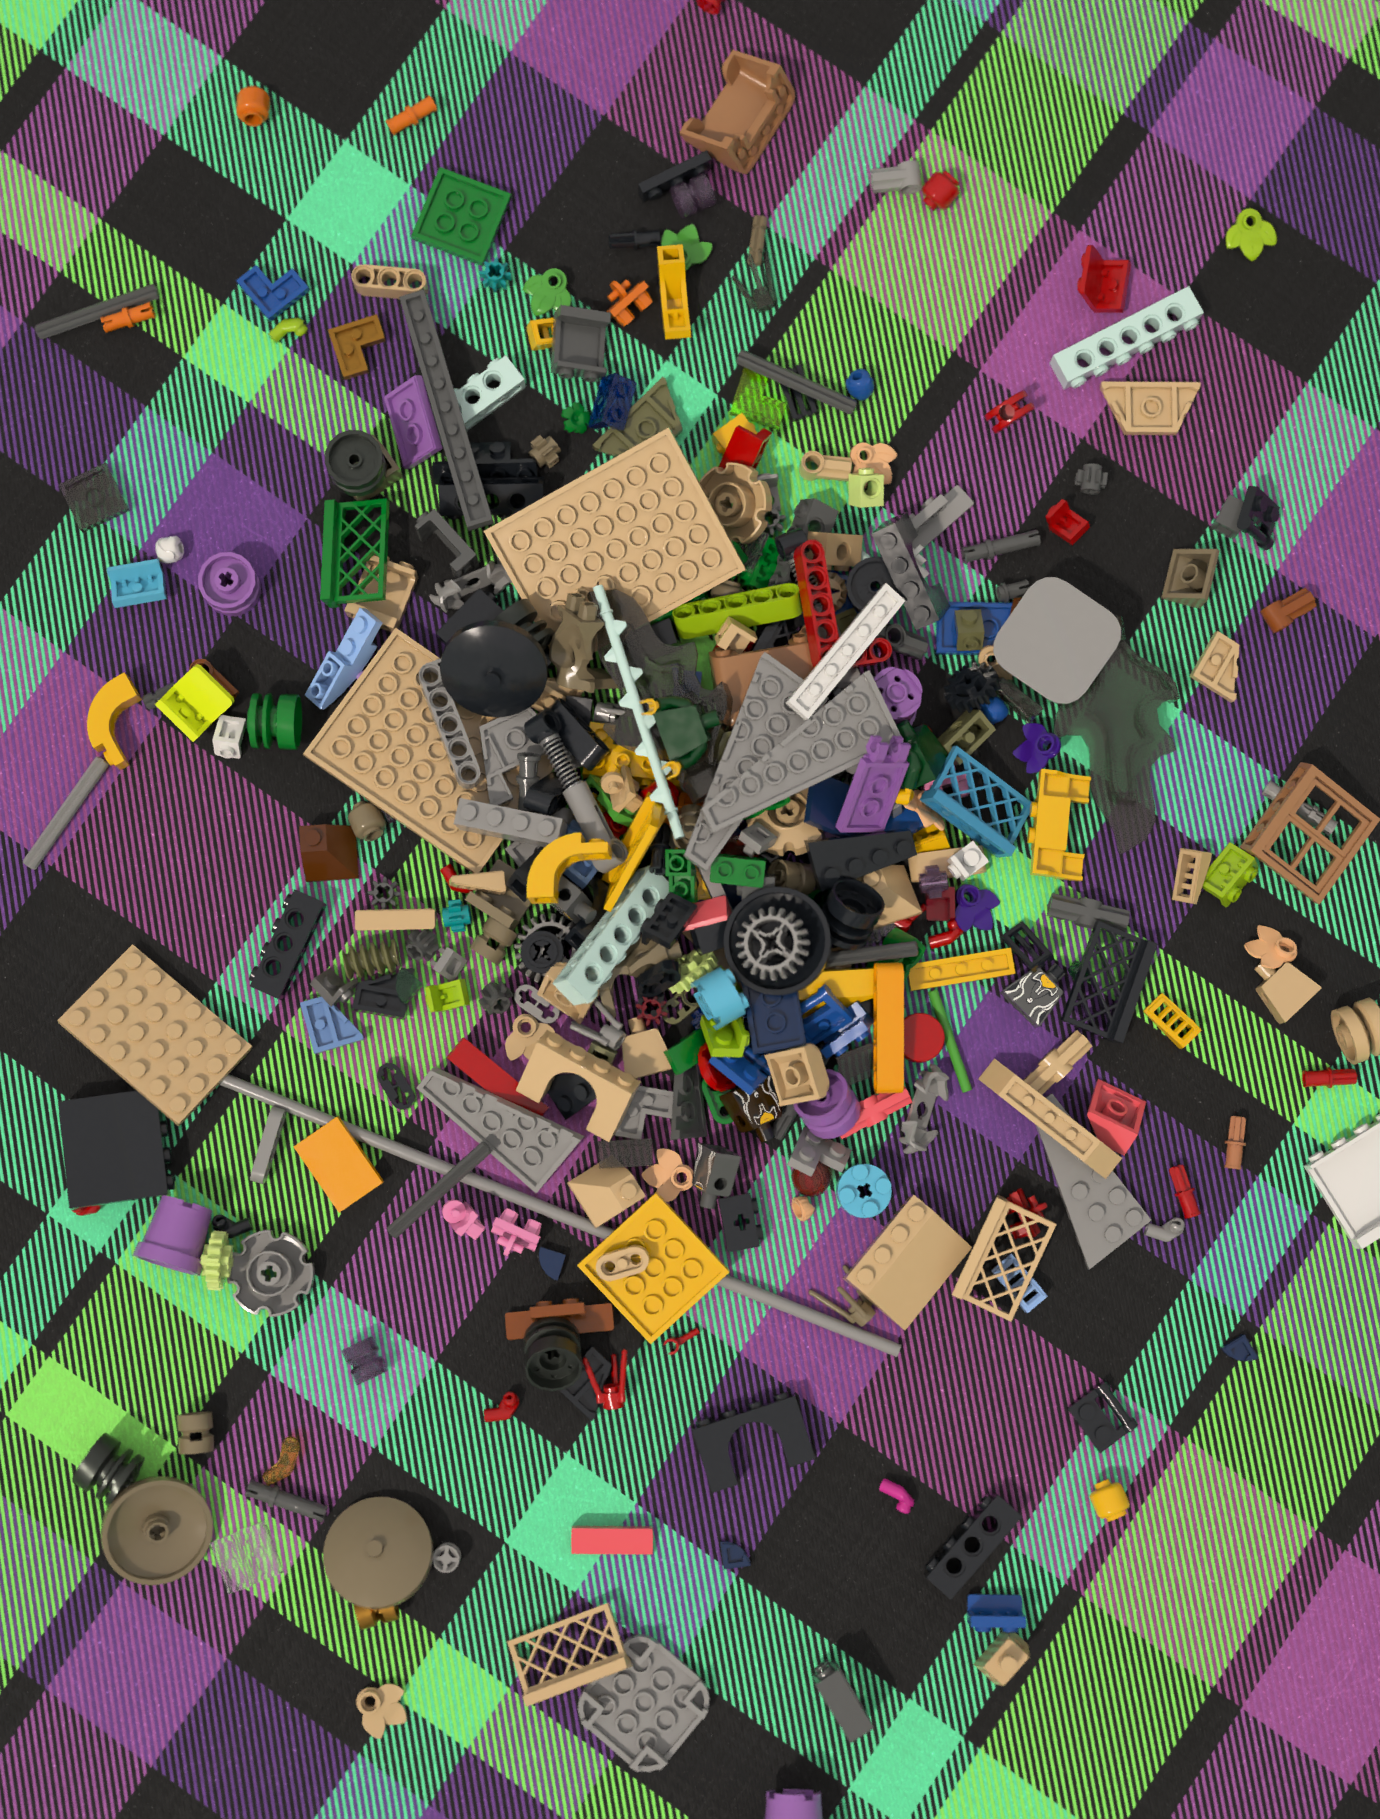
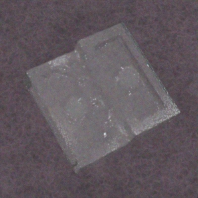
[210,1520,284,1594]

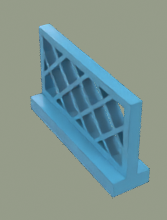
[920,746,1031,858]

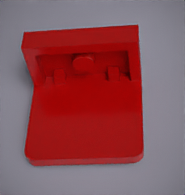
[1077,245,1131,313]

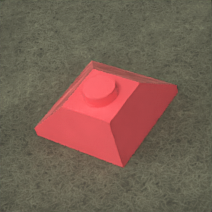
[1087,1079,1146,1155]

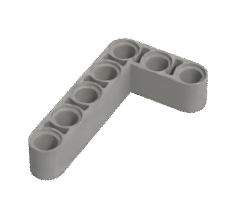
[419,659,481,789]

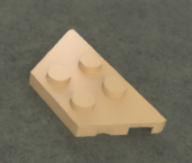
[1100,382,1201,435]

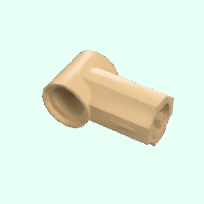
[799,451,852,482]

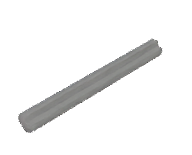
[23,756,109,870]

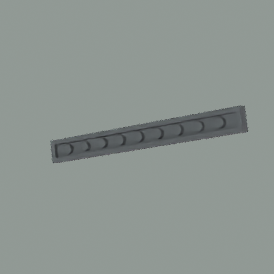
[399,289,494,531]

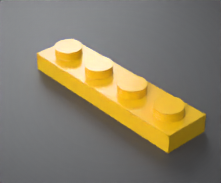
[908,948,1016,992]

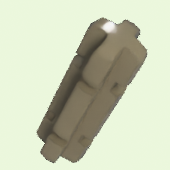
[748,215,767,266]

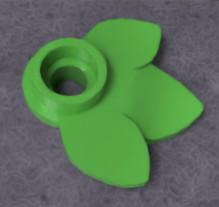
[661,224,712,271]
[523,268,571,316]

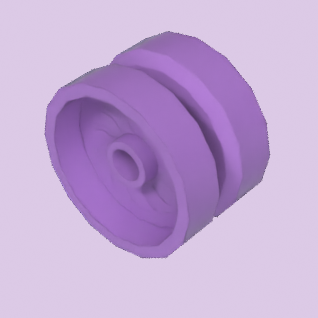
[198,552,261,616]
[793,1069,861,1139]

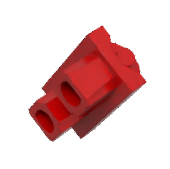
[1006,1188,1048,1239]

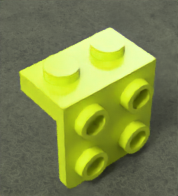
[155,664,234,742]

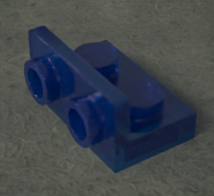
[588,373,637,431]

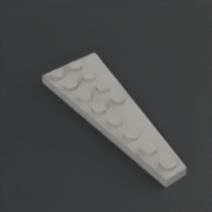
[683,652,828,872]
[700,670,904,833]

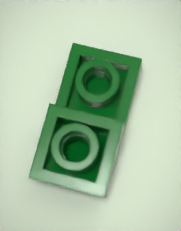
[665,849,698,902]
[663,1027,706,1075]

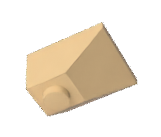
[856,865,922,930]
[567,1155,646,1228]

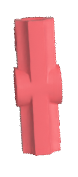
[840,1086,912,1139]

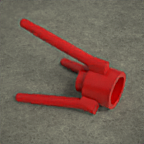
[582,1349,627,1410]

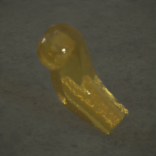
[262,1436,300,1486]

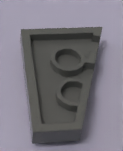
[670,1063,708,1140]

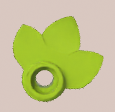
[1226,208,1276,261]

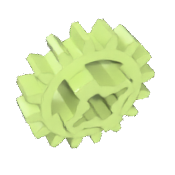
[669,949,719,994]
[201,1231,234,1291]

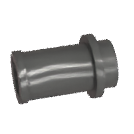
[995,579,1030,603]

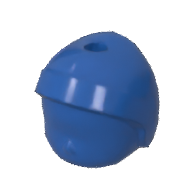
[846,369,874,401]
[981,696,1009,724]

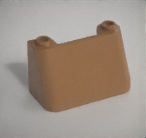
[679,50,795,174]
[709,632,826,726]

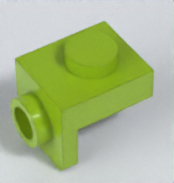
[425,979,470,1013]

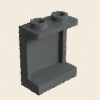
[551,305,611,382]
[415,509,480,579]

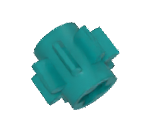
[479,258,512,293]
[442,899,472,933]

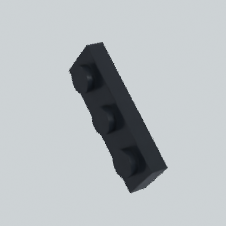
[638,150,711,203]

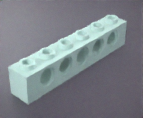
[1049,286,1204,390]
[552,866,669,1006]

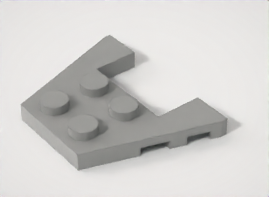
[479,707,583,806]

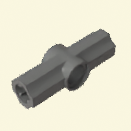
[851,613,929,660]
[1047,893,1130,932]

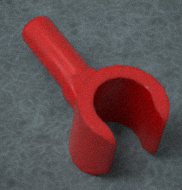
[894,904,926,932]
[663,1327,700,1355]

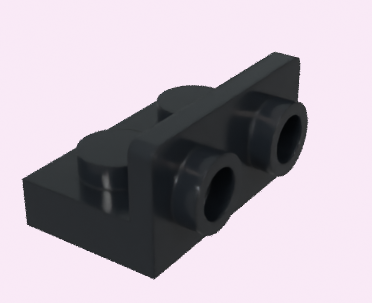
[640,891,698,950]

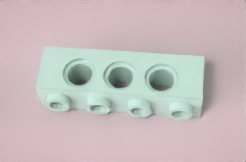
[431,355,526,448]

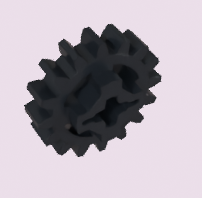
[944,662,1001,713]

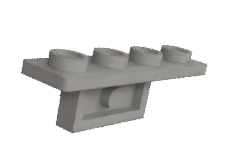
[909,485,974,549]

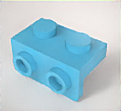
[107,559,166,608]

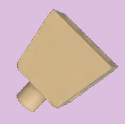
[1254,962,1321,1024]
[622,1017,672,1079]
[974,1631,1029,1686]

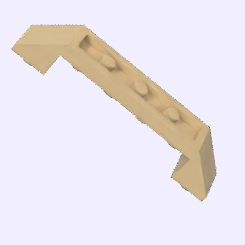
[978,1058,1122,1179]

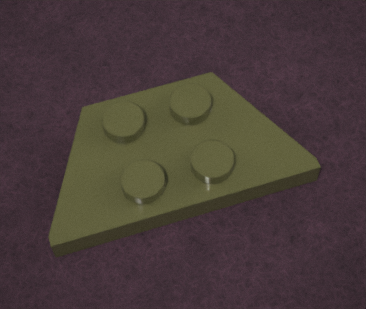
[592,377,683,457]

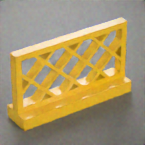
[601,792,667,912]

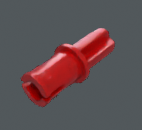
[1302,1067,1357,1088]
[1169,1164,1201,1219]

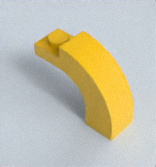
[657,244,691,340]
[87,672,142,770]
[527,832,612,904]

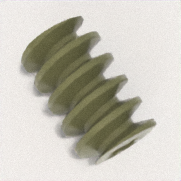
[343,939,400,979]

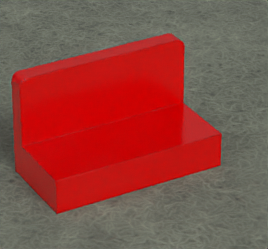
[719,425,772,470]

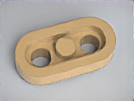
[596,1245,649,1281]

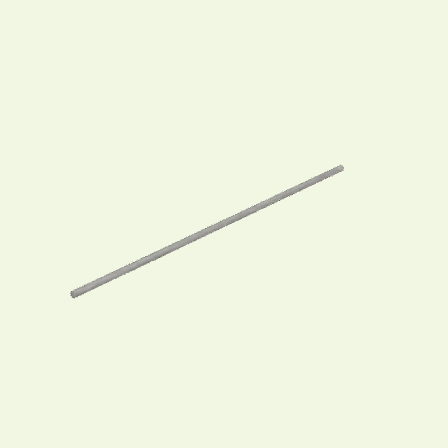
[219,1074,901,1357]

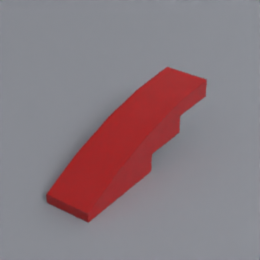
[446,1037,549,1116]

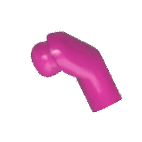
[879,1478,914,1514]

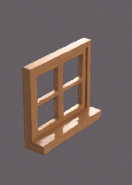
[1239,762,1380,905]

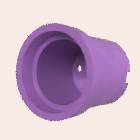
[873,667,922,726]
[132,1195,213,1276]
[765,1789,823,1819]

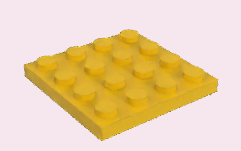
[577,1192,730,1344]

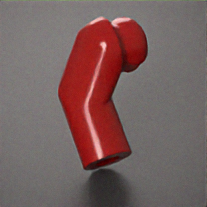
[928,920,964,949]
[484,1392,519,1423]

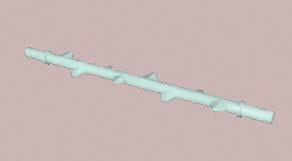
[593,585,685,840]

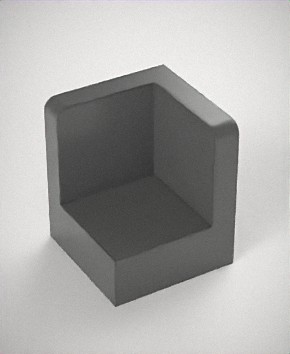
[1210,495,1244,539]

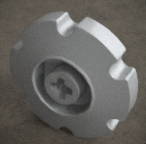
[227,1230,315,1317]

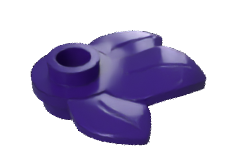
[1013,723,1061,774]
[955,884,1000,932]

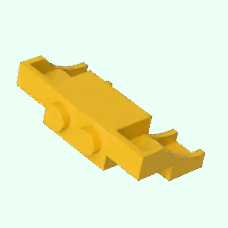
[582,722,690,793]
[1027,769,1091,882]

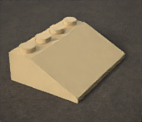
[842,1195,972,1331]

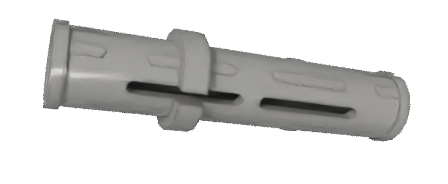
[1261,780,1338,836]

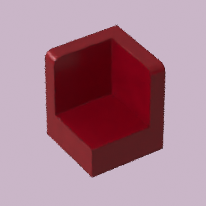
[926,887,955,921]

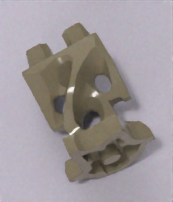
[549,593,620,693]
[598,934,682,1021]

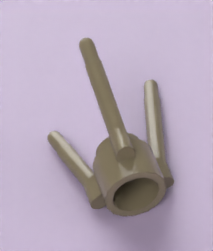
[808,1265,876,1327]

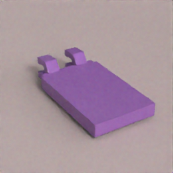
[835,735,911,833]

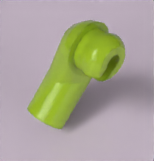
[268,318,308,343]

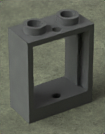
[812,1660,874,1743]

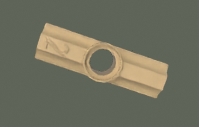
[1023,1030,1092,1095]

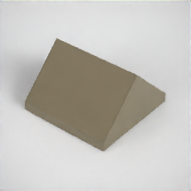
[1161,549,1220,609]

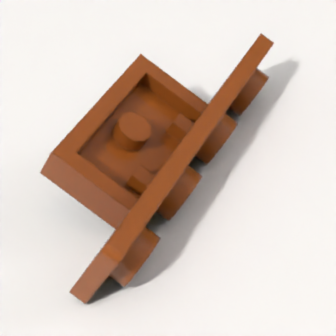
[505,1299,614,1340]

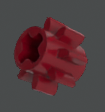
[635,996,668,1027]

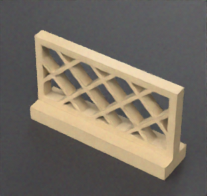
[952,1195,1056,1322]
[507,1603,633,1707]

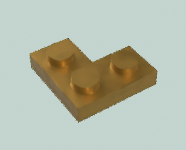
[328,314,386,380]

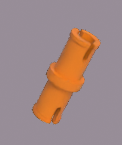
[386,95,437,135]
[101,302,156,333]

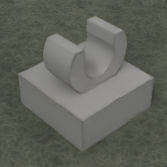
[739,822,777,858]
[430,947,468,981]

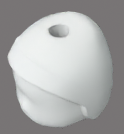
[155,536,184,564]

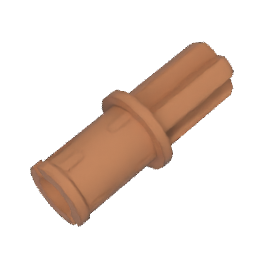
[1224,1116,1246,1170]

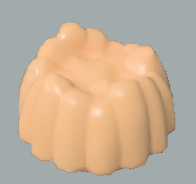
[792,1196,815,1222]

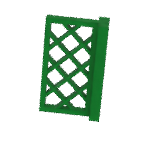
[320,498,390,608]

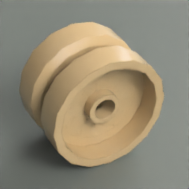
[1331,997,1380,1065]

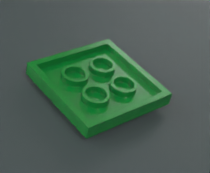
[411,167,512,266]

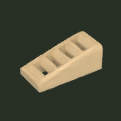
[1172,848,1212,904]
[449,871,506,895]

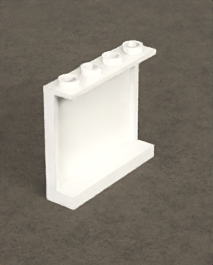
[1304,1114,1380,1249]

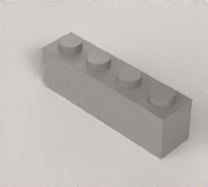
[453,798,568,847]

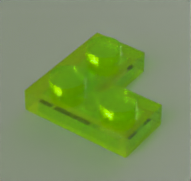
[730,367,787,430]

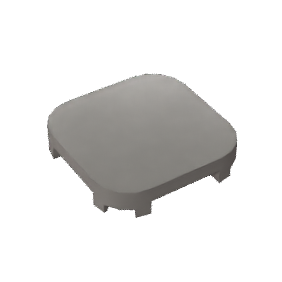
[993,577,1121,704]
[578,1634,710,1772]

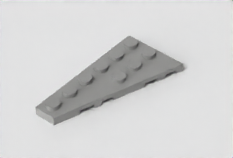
[417,1067,584,1193]
[1035,1093,1151,1270]

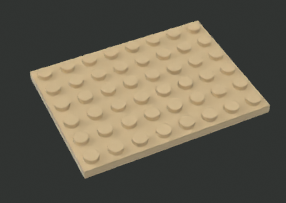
[484,427,746,652]
[303,628,554,873]

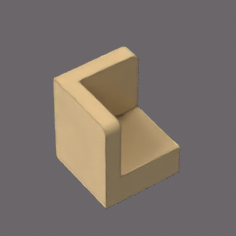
[714,616,758,653]

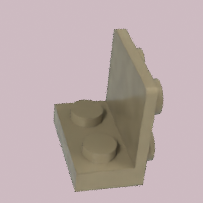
[465,859,531,931]

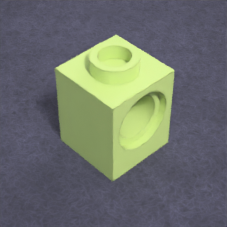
[849,468,884,508]

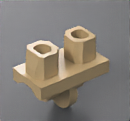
[601,765,643,813]

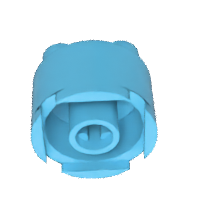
[690,967,749,1030]
[836,1164,892,1218]

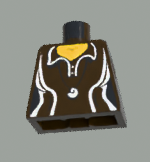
[719,1075,782,1143]

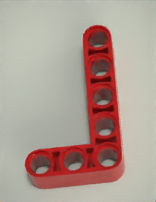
[794,540,892,669]

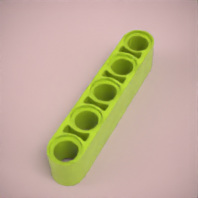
[672,583,803,639]

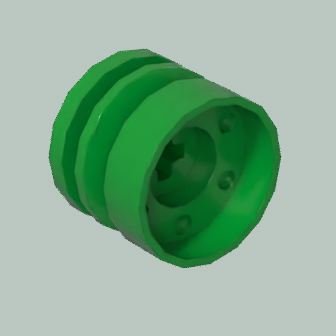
[247,693,302,750]

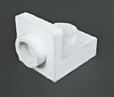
[212,715,247,759]
[947,841,989,881]

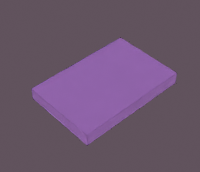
[384,375,443,469]

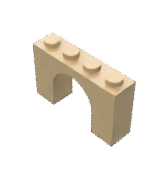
[516,1030,641,1142]

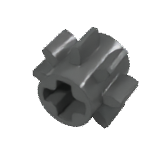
[1075,463,1108,494]
[761,506,786,538]
[368,877,402,910]
[405,929,439,962]
[479,981,513,1015]

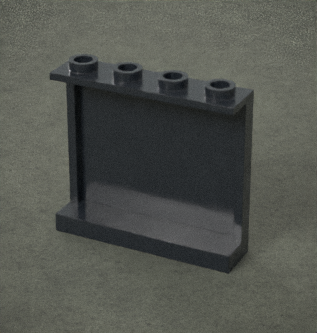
[58,1091,175,1211]

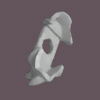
[429,557,513,613]
[899,1064,949,1154]

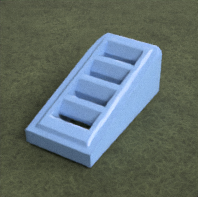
[990,1254,1047,1313]

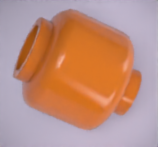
[236,86,270,126]

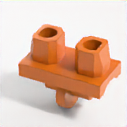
[606,280,653,327]

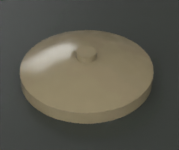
[101,1476,213,1585]
[323,1497,433,1610]

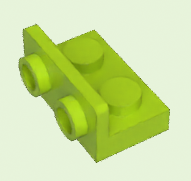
[1202,842,1258,908]
[700,1015,750,1057]

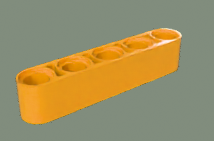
[873,963,904,1094]

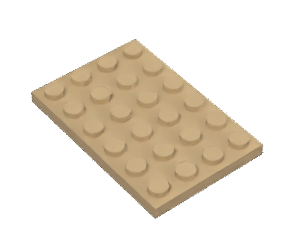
[58,944,252,1126]

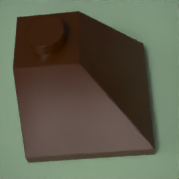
[299,824,359,883]

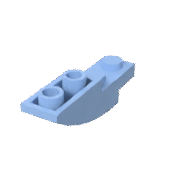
[305,608,383,710]

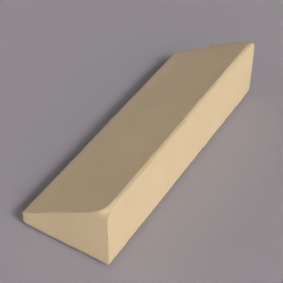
[355,909,437,931]

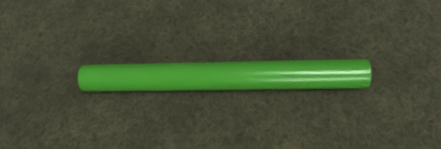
[928,989,973,1093]

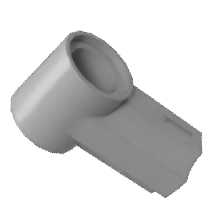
[870,160,922,194]

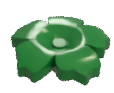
[561,402,591,434]

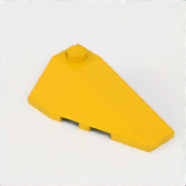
[798,968,873,1019]

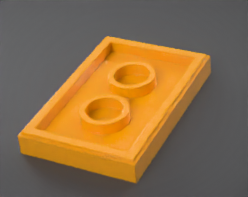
[294,1116,384,1212]

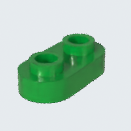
[702,1079,733,1125]

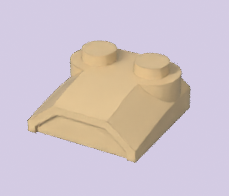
[537,962,600,1025]
[764,1043,830,1106]

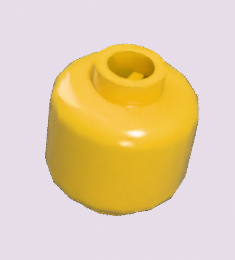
[1090,1479,1130,1522]

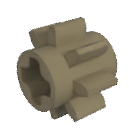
[529,435,561,468]

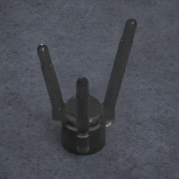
[732,251,777,313]

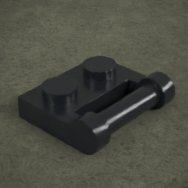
[1237,486,1280,550]
[1067,1380,1139,1453]

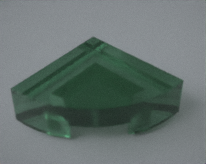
[396,967,423,1005]

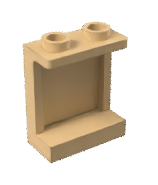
[344,553,418,632]

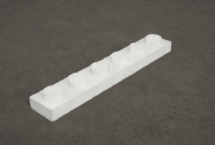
[785,583,905,720]

